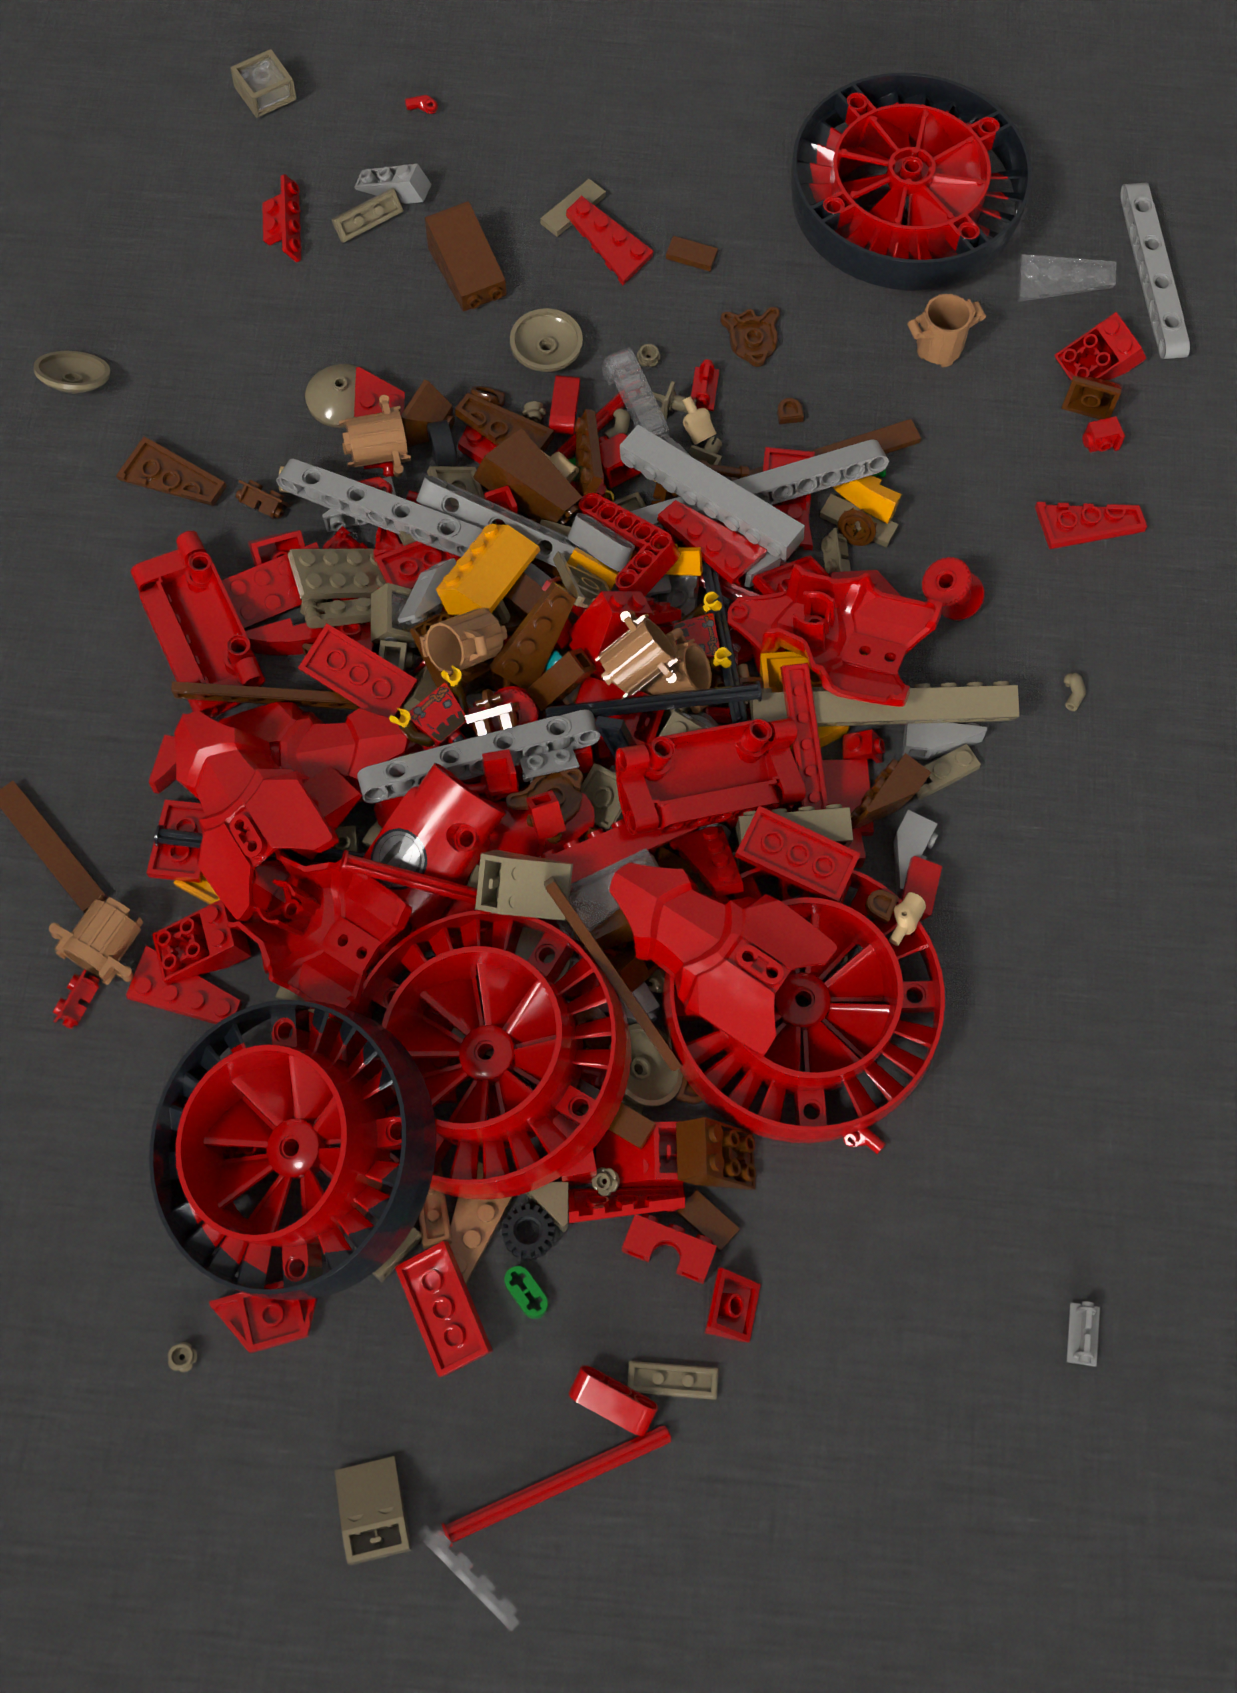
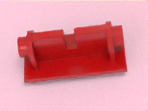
[691,359,719,411]
[52,969,100,1029]

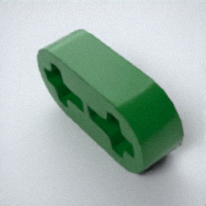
[504,1266,548,1319]

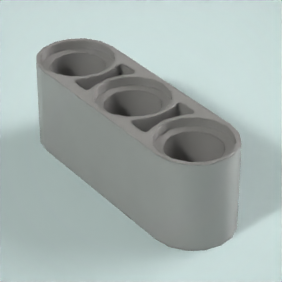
[567,513,635,571]

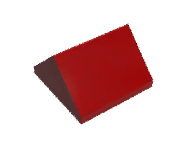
[704,1268,761,1343]

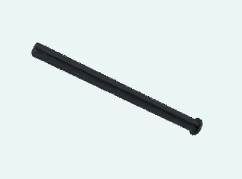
[702,560,748,724]
[545,680,762,718]
[154,825,365,863]

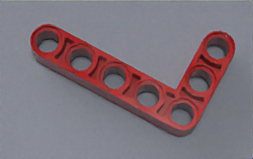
[579,493,680,597]

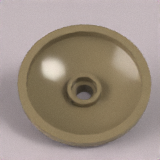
[510,308,583,372]
[34,351,110,394]
[305,364,363,428]
[609,1024,683,1107]

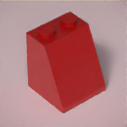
[568,591,653,674]

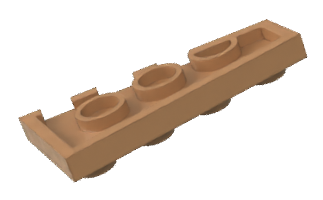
[450,1161,514,1284]

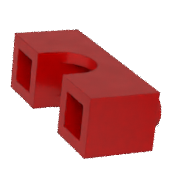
[622,1213,717,1284]

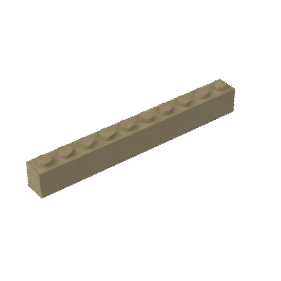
[750,681,1020,727]

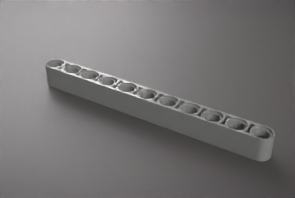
[630,440,889,531]

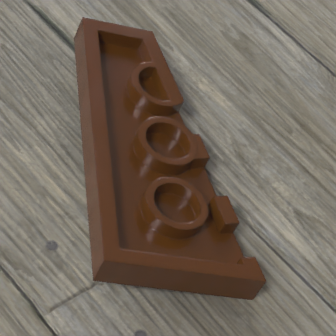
[575,409,603,514]
[116,436,227,506]

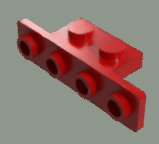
[262,174,302,262]

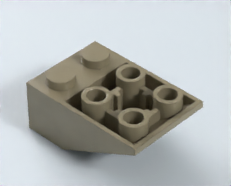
[475,850,573,920]
[335,1456,412,1565]

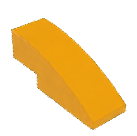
[833,475,902,524]

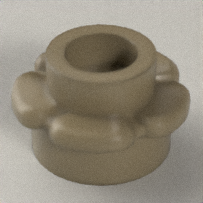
[637,344,661,367]
[522,401,546,423]
[592,1167,620,1196]
[168,1342,197,1372]

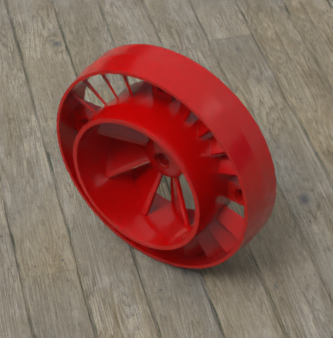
[662,867,945,1143]
[342,910,631,1200]

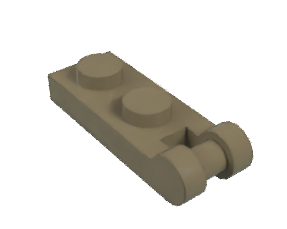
[302,598,371,628]
[916,744,981,800]

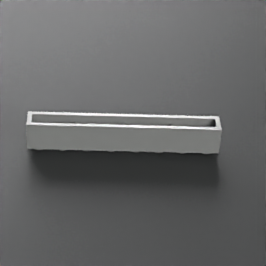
[620,425,805,561]

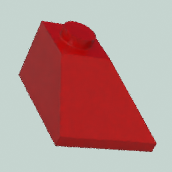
[248,530,305,566]

